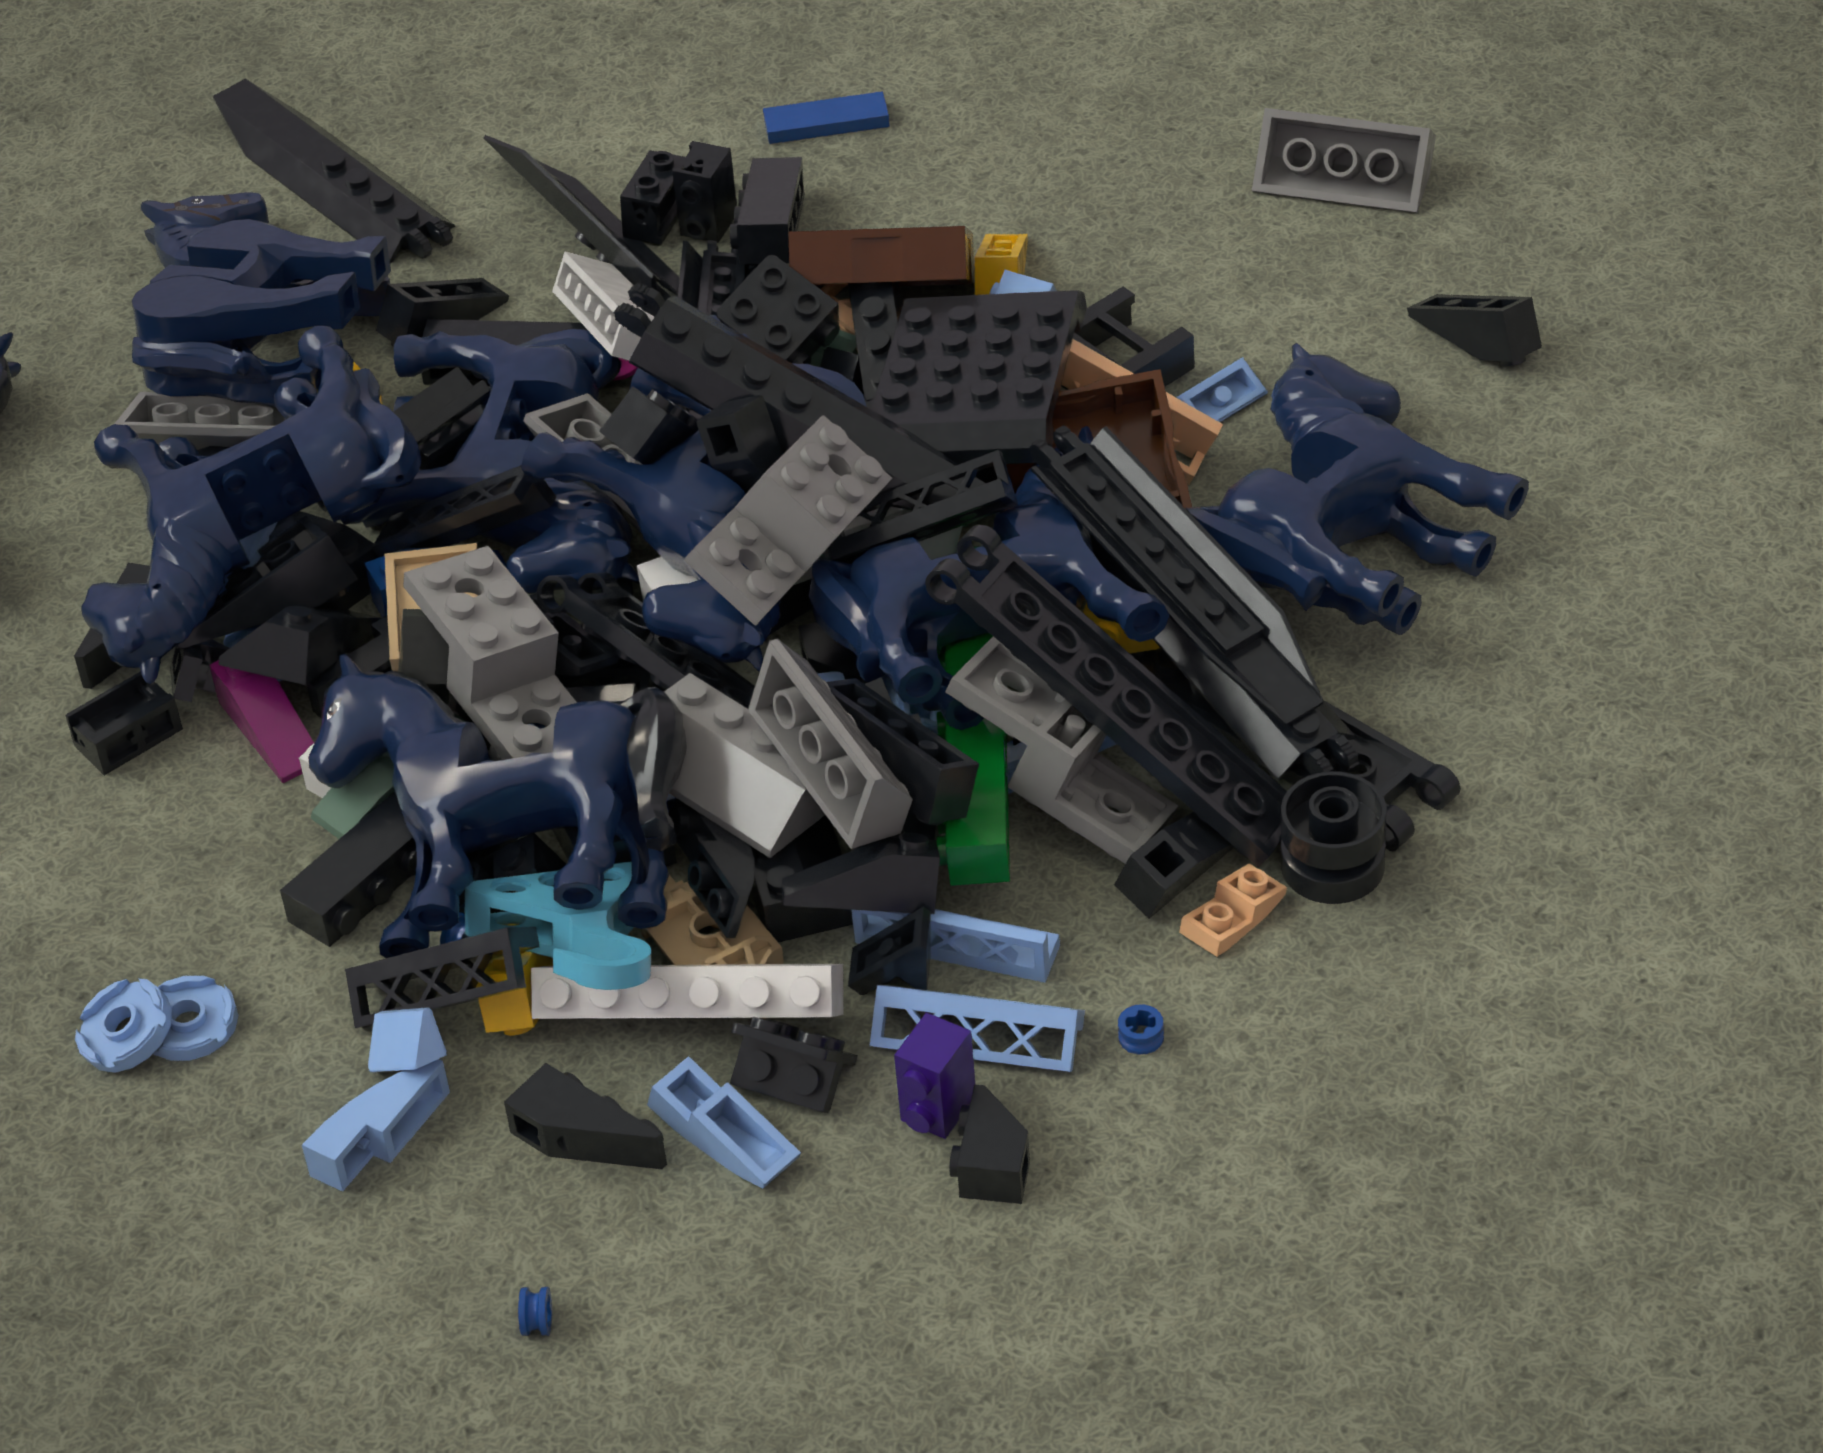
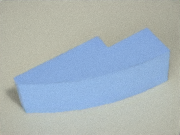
[647,1056,801,1189]
[302,1059,450,1191]

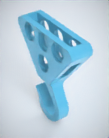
[465,862,651,990]

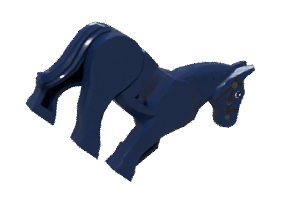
[132,192,391,406]

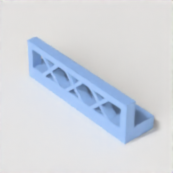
[851,909,1060,983]
[870,985,1085,1072]

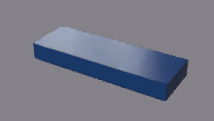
[763,91,890,144]

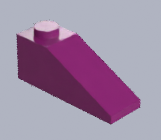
[209,660,315,783]

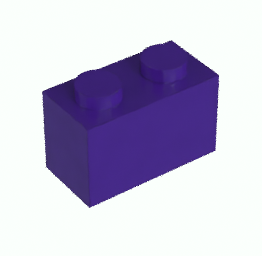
[894,1012,976,1139]

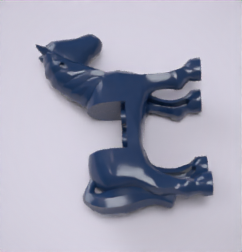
[521,315,867,673]
[81,326,422,684]
[340,329,640,594]
[1186,343,1529,635]
[808,426,1169,730]

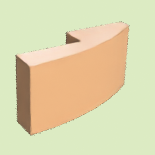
[1179,863,1287,957]

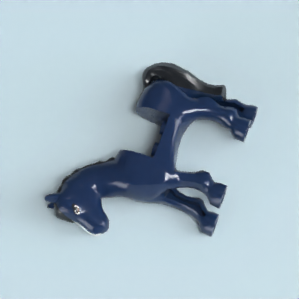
[308,655,687,958]

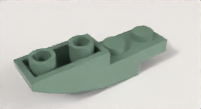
[311,711,482,839]

